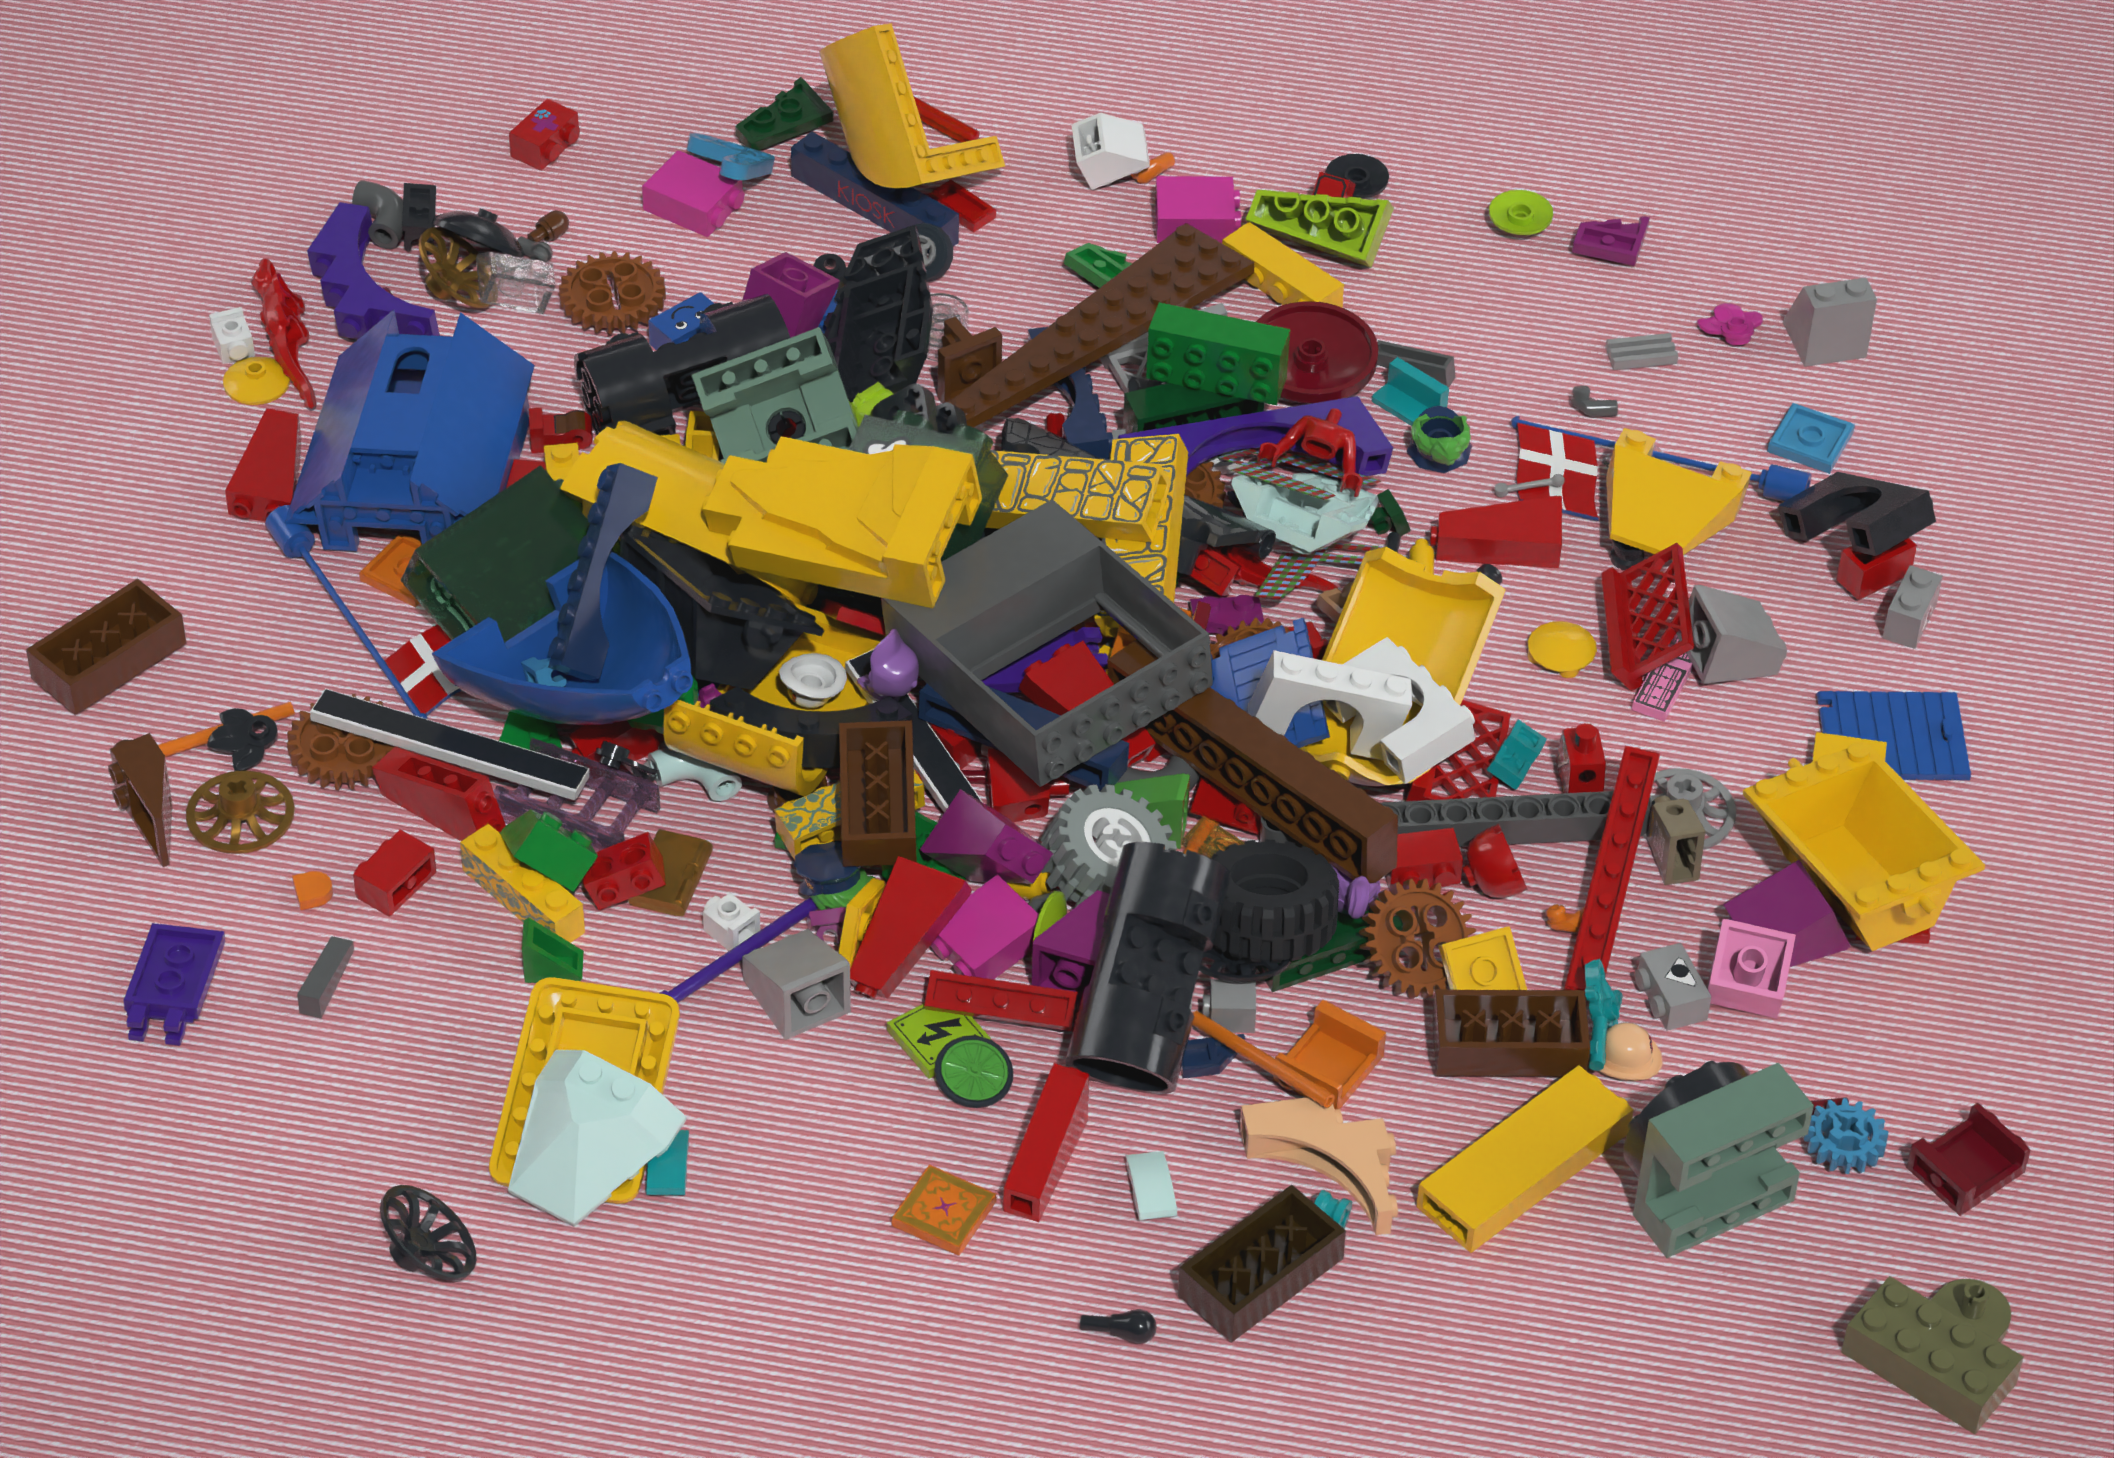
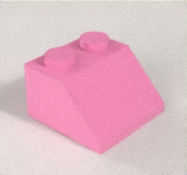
[1707,918,1796,1019]

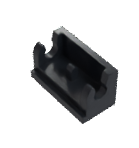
[402,183,436,255]

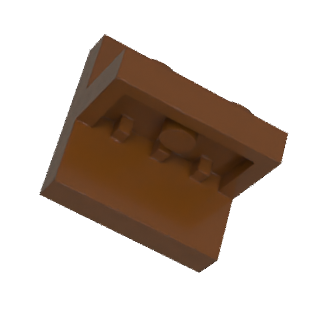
[938,316,1002,403]

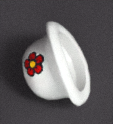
[779,653,847,708]

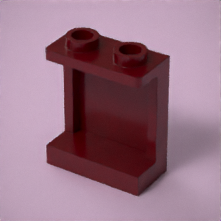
[1906,1103,2030,1216]

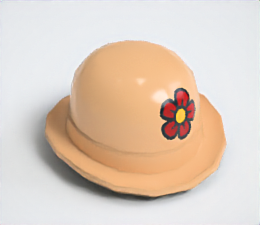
[1589,1023,1663,1081]

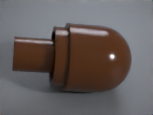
[527,210,569,242]

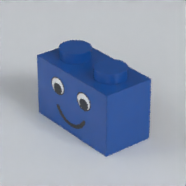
[648,292,715,350]

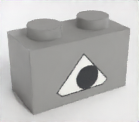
[1883,565,1943,649]
[1635,943,1711,1031]

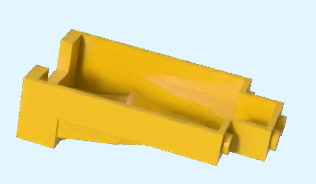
[702,436,982,608]

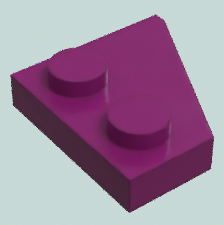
[1572,216,1650,266]
[1190,595,1264,637]

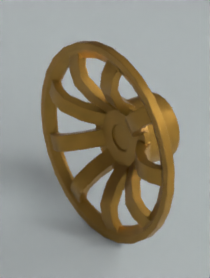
[419,227,498,308]
[186,770,295,854]

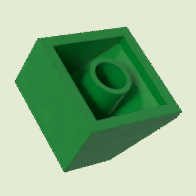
[500,809,598,892]

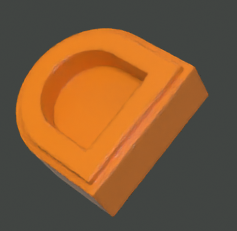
[292,871,333,910]

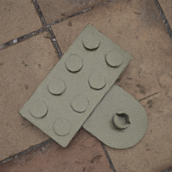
[1841,1276,2024,1434]

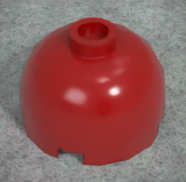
[1463,824,1528,898]

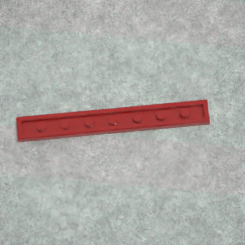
[1564,745,1660,1000]

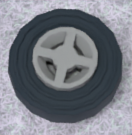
[915,223,953,281]

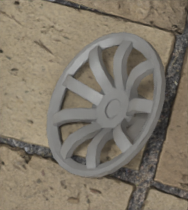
[1642,768,1736,851]

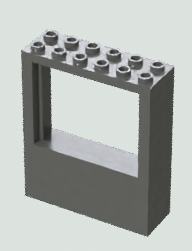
[881,499,1213,787]

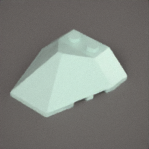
[1231,473,1380,554]
[508,1050,687,1227]

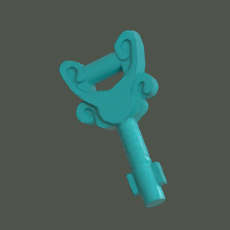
[1585,959,1623,1071]

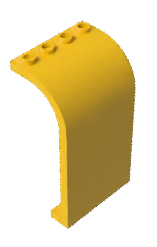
[664,602,886,796]

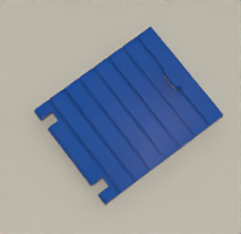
[1210,618,1330,748]
[1817,691,1971,780]

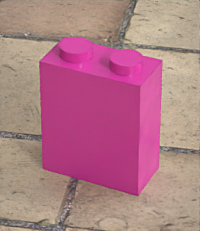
[642,150,745,237]
[1155,176,1241,243]
[931,874,1039,979]

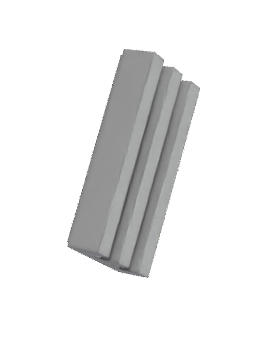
[1606,333,1679,370]

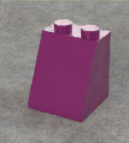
[742,252,840,338]
[920,789,1053,884]
[1723,860,1851,967]
[1032,890,1110,1004]

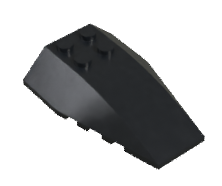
[824,225,933,403]

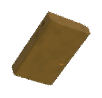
[629,829,713,916]

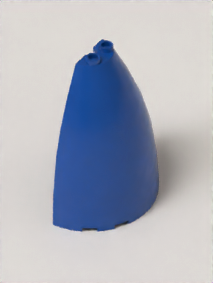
[432,551,693,725]

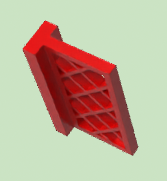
[1601,543,1694,691]
[1405,700,1511,801]

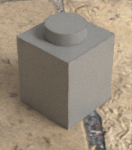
[1203,980,1256,1033]

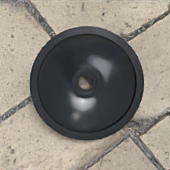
[431,208,525,261]

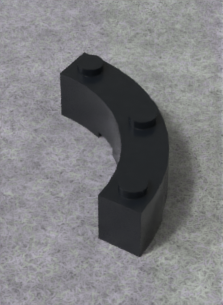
[710,686,913,768]

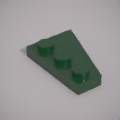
[735,77,834,151]

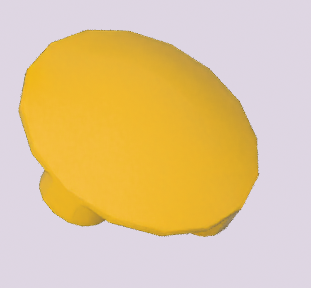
[1528,621,1597,678]

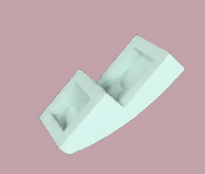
[1126,1151,1178,1220]

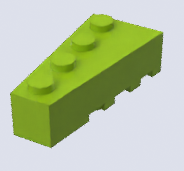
[1246,189,1394,268]

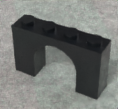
[1778,472,1936,556]

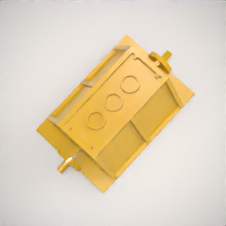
[1743,741,1985,951]

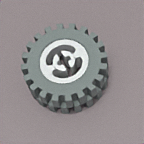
[1040,784,1177,908]

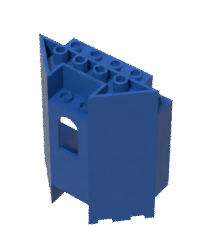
[285,310,535,557]

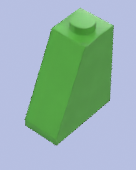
[1115,773,1190,849]

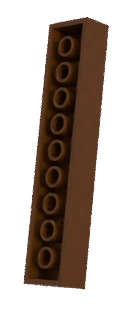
[1107,639,1398,883]

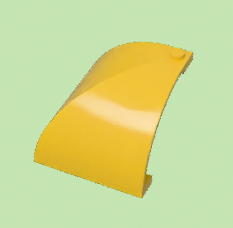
[819,23,1005,188]

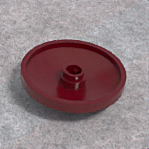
[1256,301,1378,403]

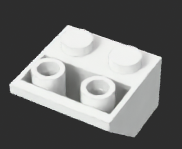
[1071,113,1150,190]

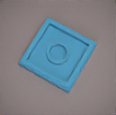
[1767,403,1855,474]

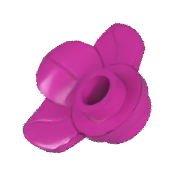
[1697,303,1763,345]

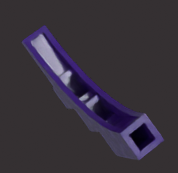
[307,202,440,339]

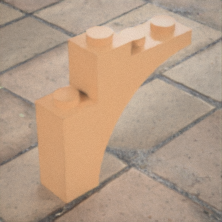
[1239,1097,1398,1235]

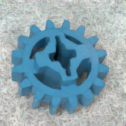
[1804,1098,1888,1174]

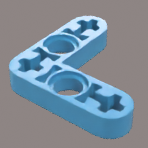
[687,133,775,181]

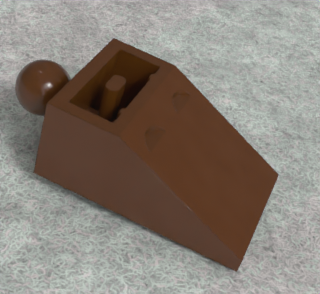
[108,733,172,867]

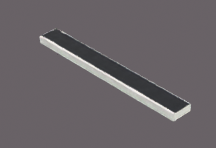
[845,649,983,813]
[310,688,590,801]

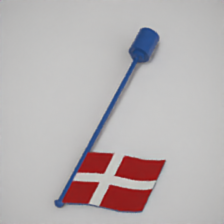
[1511,416,1812,521]
[265,505,462,719]

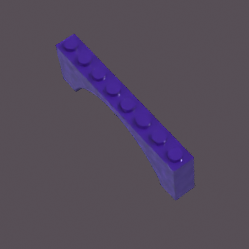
[1118,396,1394,477]

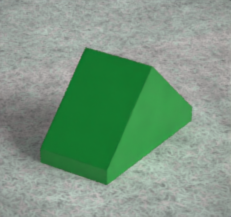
[522,917,584,983]

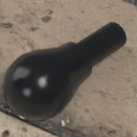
[1080,1309,1157,1344]

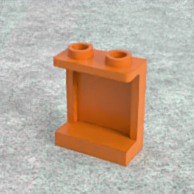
[1273,1000,1386,1109]

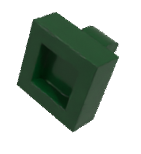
[1370,489,1411,536]

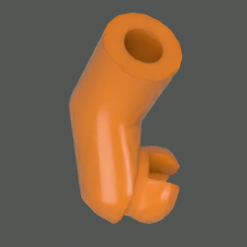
[1131,152,1175,184]
[1546,904,1585,933]

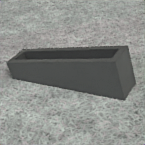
[1377,340,1456,387]
[297,936,354,1019]

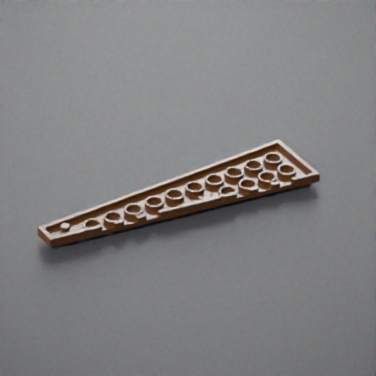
[949,223,1254,431]

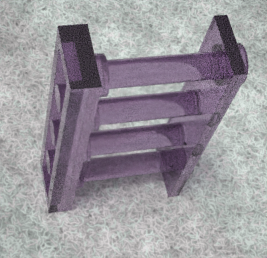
[493,738,660,852]

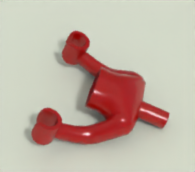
[1256,408,1363,497]

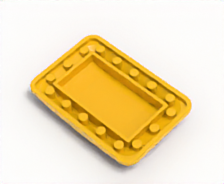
[489,977,680,1204]

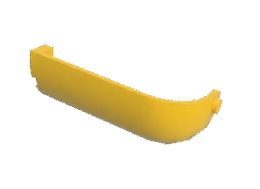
[560,421,819,607]
[1300,547,1506,786]

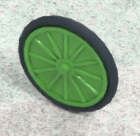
[935,1035,1014,1108]

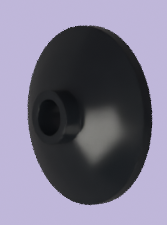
[1325,154,1389,198]

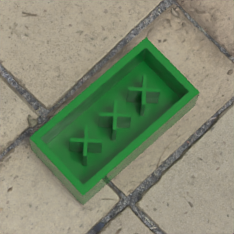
[1146,302,1290,406]

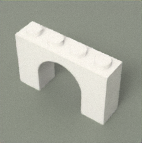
[1322,637,1475,784]
[1248,651,1412,761]

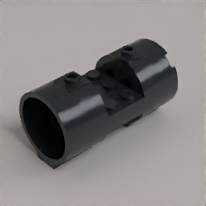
[574,294,790,436]
[1065,842,1230,1094]

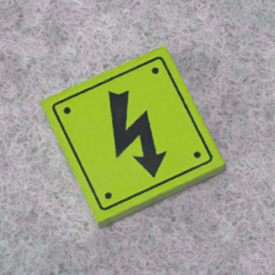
[887,1003,991,1079]

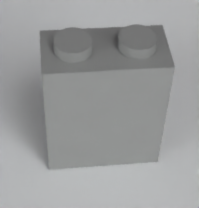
[1783,277,1877,367]
[1676,585,1787,684]
[742,929,851,1040]

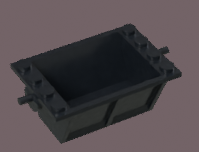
[620,521,824,690]

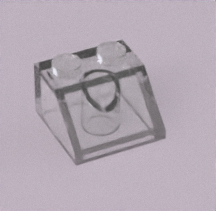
[476,252,555,314]

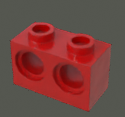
[583,832,666,910]

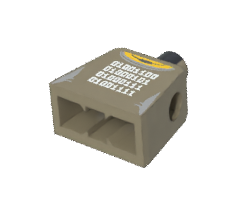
[1648,796,1706,885]

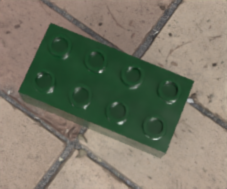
[1123,383,1264,434]

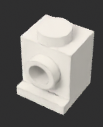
[209,307,255,364]
[703,893,760,951]

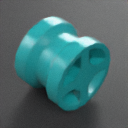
[1314,1190,1352,1229]

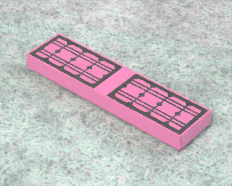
[1632,633,1694,722]

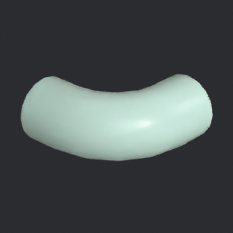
[648,747,742,801]

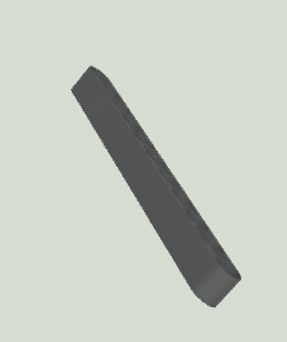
[1260,791,1652,848]

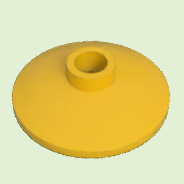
[223,357,290,405]

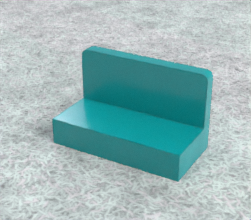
[1372,357,1449,426]

